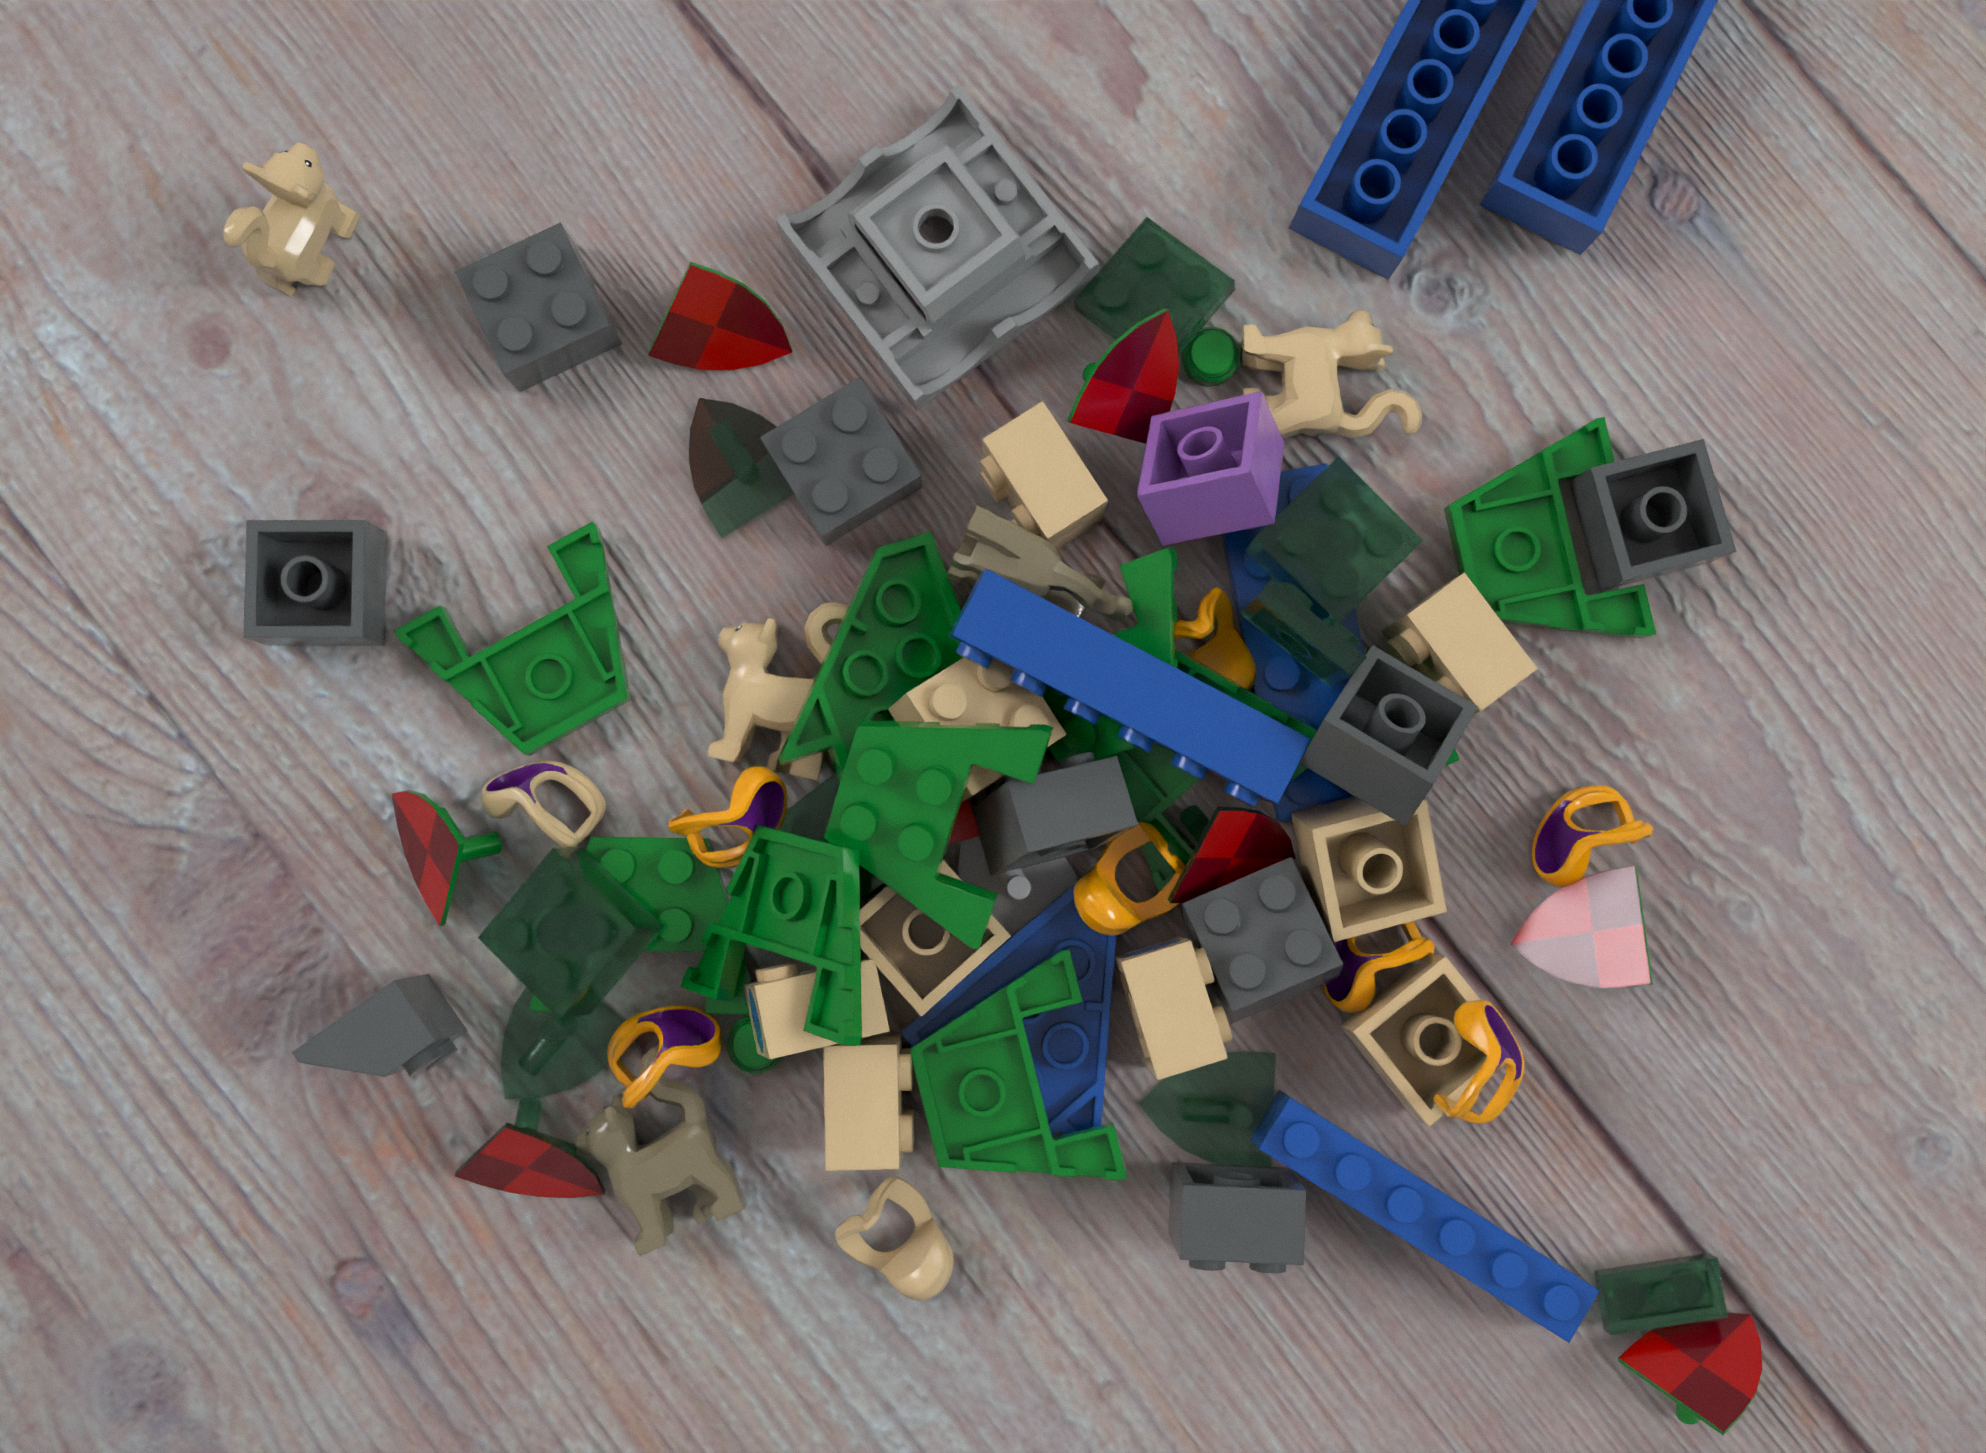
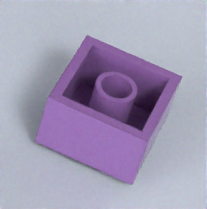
[1137,391,1284,546]

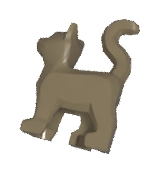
[946,505,1133,620]
[576,1045,747,1256]

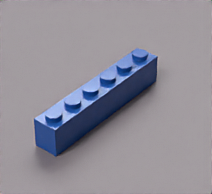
[948,569,1311,808]
[1250,1090,1600,1343]

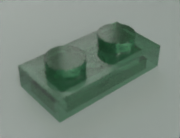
[1594,1253,1728,1335]

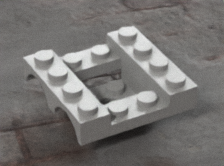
[776,84,1099,412]

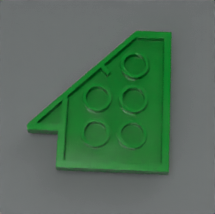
[778,531,964,782]

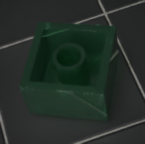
[1245,456,1423,632]
[478,847,664,1020]

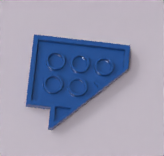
[900,881,1116,1136]

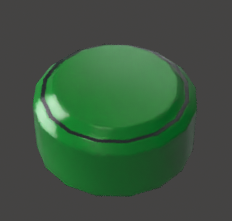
[1182,326,1240,387]
[727,1015,783,1073]

